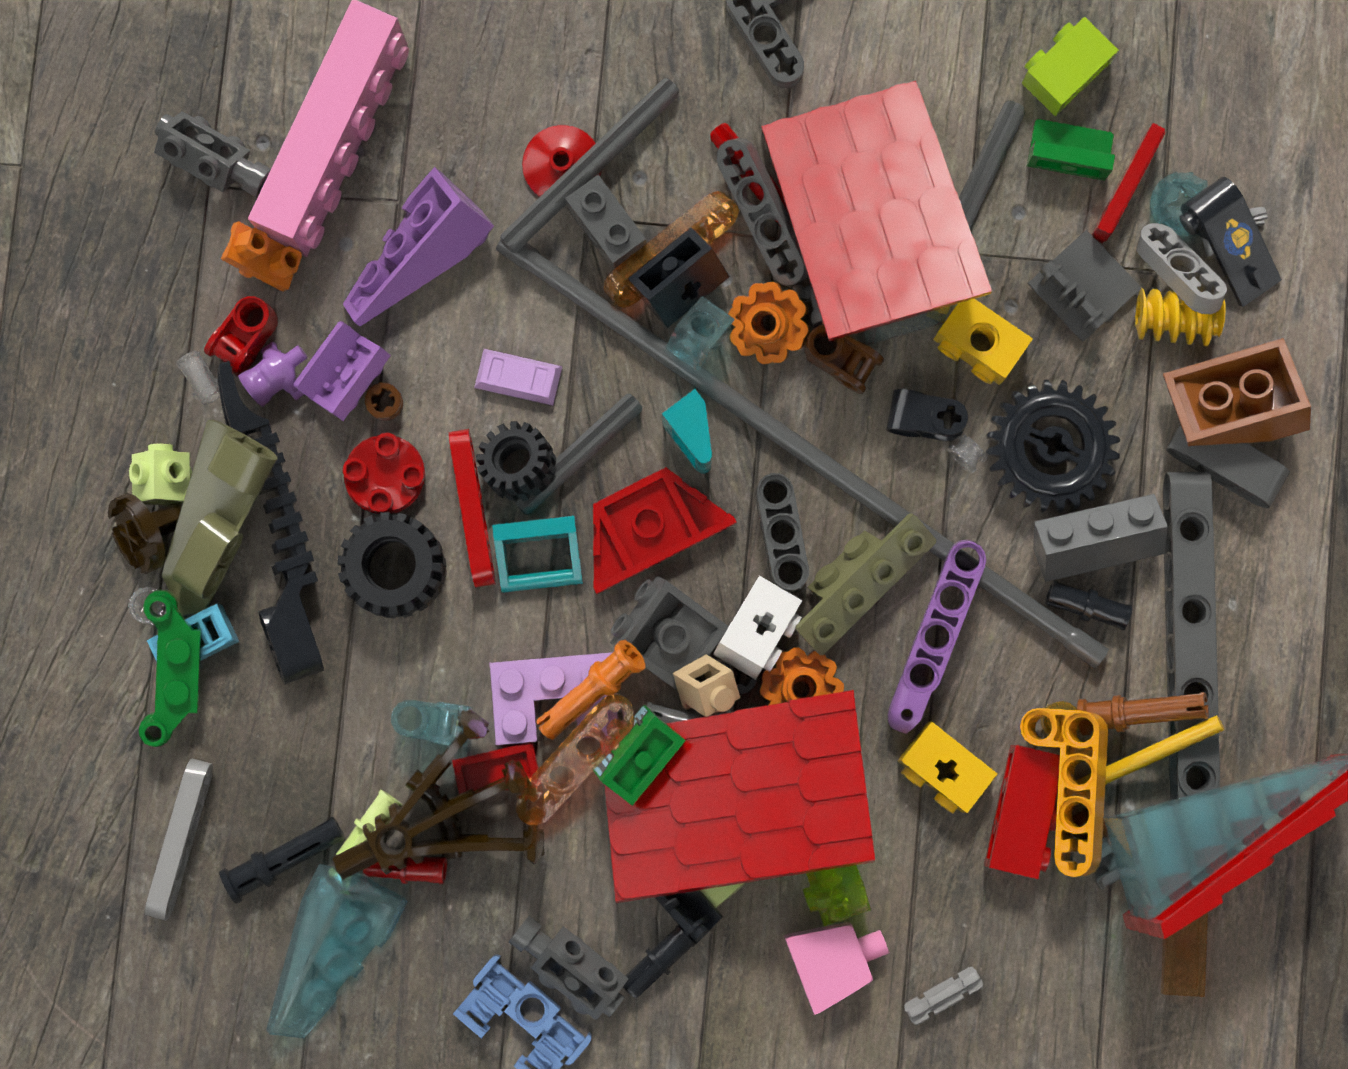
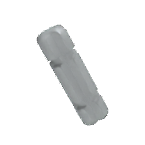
[904,967,983,1025]

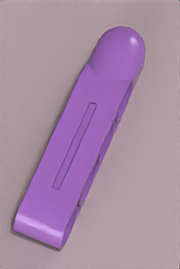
[888,540,986,734]

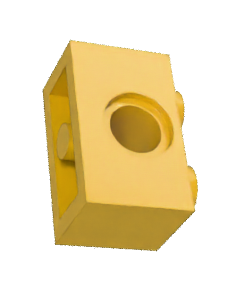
[933,299,1033,385]

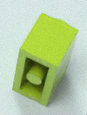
[1022,16,1119,116]

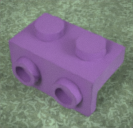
[294,321,391,421]

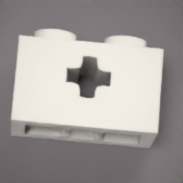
[713,575,802,680]

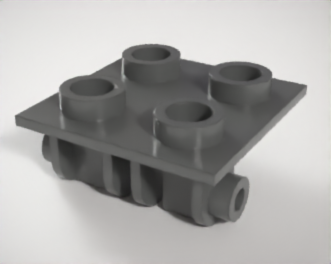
[1027,230,1142,342]

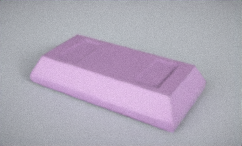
[474,349,562,406]

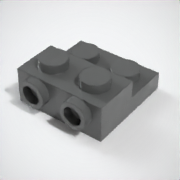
[610,576,729,691]

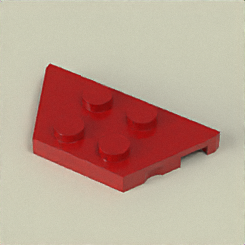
[593,467,737,595]

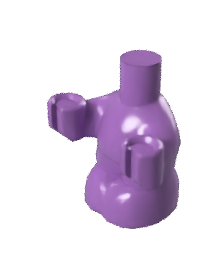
[238,342,308,407]

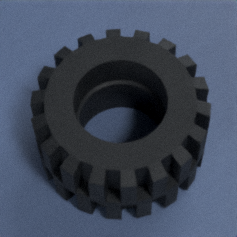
[337,512,446,619]

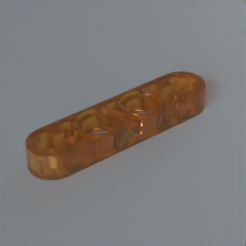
[603,191,739,308]
[516,694,635,825]

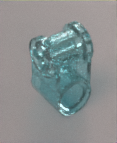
[391,700,473,748]

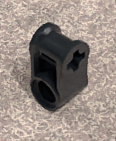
[886,389,968,442]

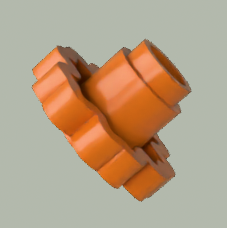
[727,282,810,365]
[760,647,844,705]

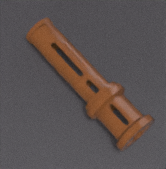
[1077,692,1209,736]

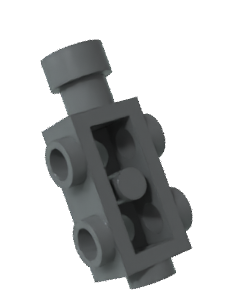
[154,111,271,198]
[509,916,629,1020]

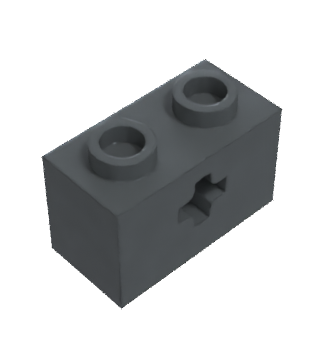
[565,175,647,273]

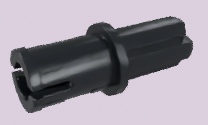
[623,924,696,998]

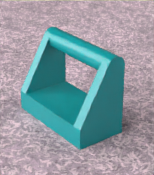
[662,389,712,474]
[492,516,583,593]

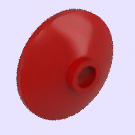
[522,125,602,197]

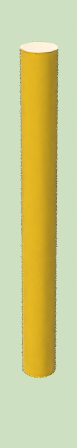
[1077,715,1224,785]

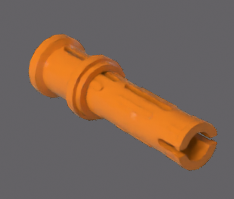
[536,640,646,740]

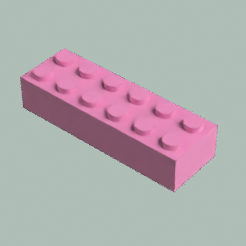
[248,0,409,257]

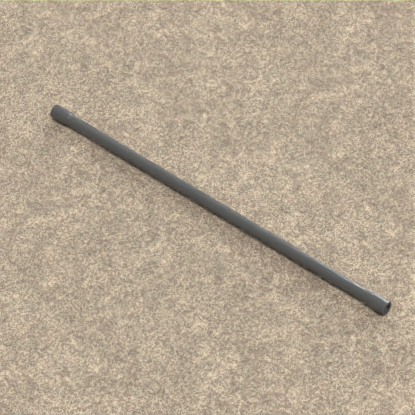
[496,241,1109,669]

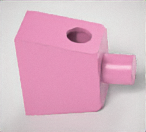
[784,922,889,1015]

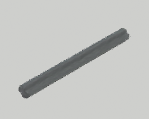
[500,78,679,253]
[917,100,1025,319]

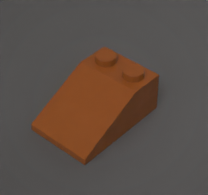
[1163,338,1311,446]

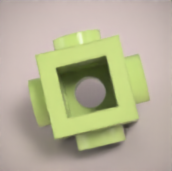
[129,444,192,506]

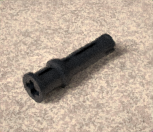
[219,816,346,904]

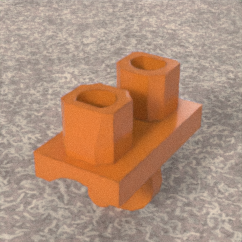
[221,221,302,292]

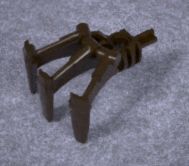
[332,708,545,880]

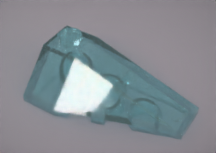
[266,864,408,1039]

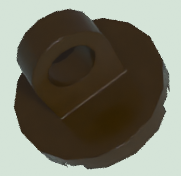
[107,493,183,574]

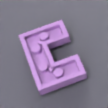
[490,652,619,745]

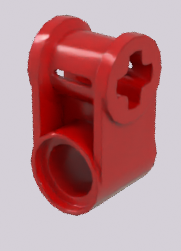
[204,296,278,377]

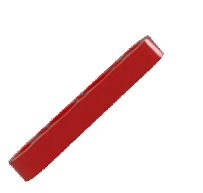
[449,429,496,588]

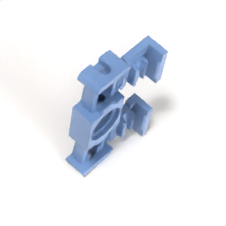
[453,955,592,1069]

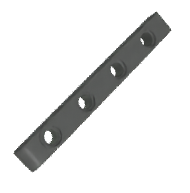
[1163,472,1221,839]

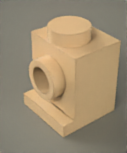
[672,655,740,717]

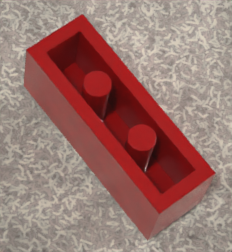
[983,745,1060,879]

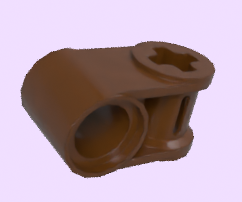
[804,325,884,394]

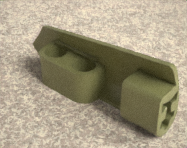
[161,419,277,615]

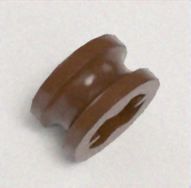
[365,382,403,421]

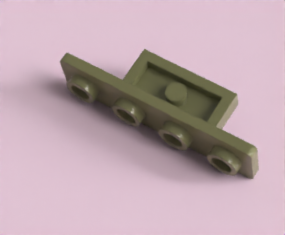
[795,513,936,655]

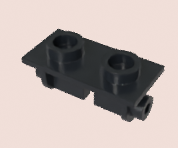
[655,890,723,944]

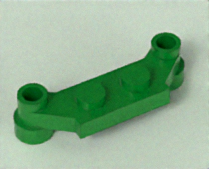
[139,590,201,747]

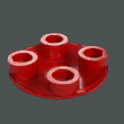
[343,433,425,515]

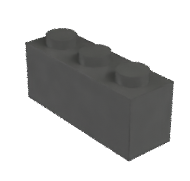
[1033,494,1168,582]

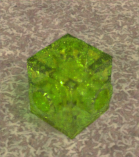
[802,865,871,926]

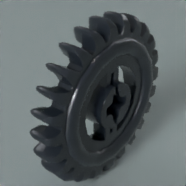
[985,379,1120,513]

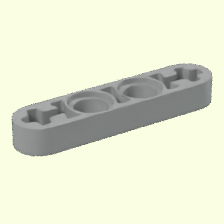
[145,758,213,921]

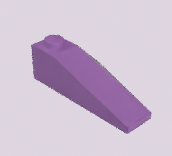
[343,167,494,326]

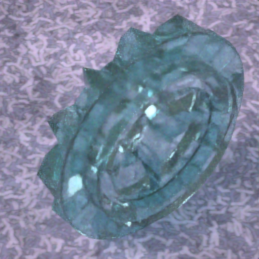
[1150,171,1208,236]

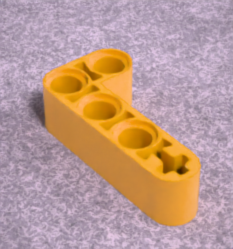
[1020,708,1108,877]

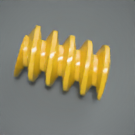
[1135,288,1226,347]

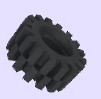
[476,421,556,502]

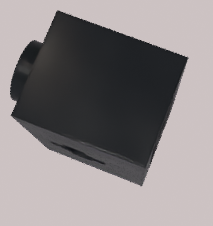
[628,227,730,328]

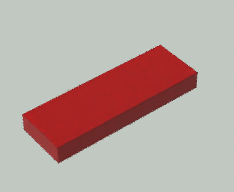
[1091,123,1166,243]

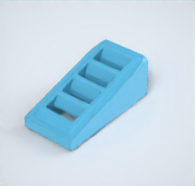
[147,603,240,662]

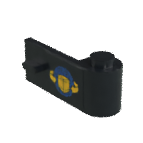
[1179,177,1282,307]

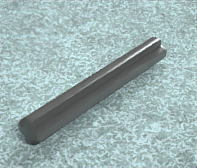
[514,393,642,515]

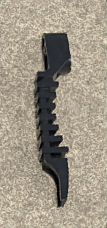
[217,361,324,685]

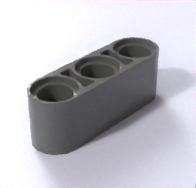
[1166,425,1290,509]
[756,473,809,593]

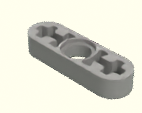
[1136,223,1227,314]

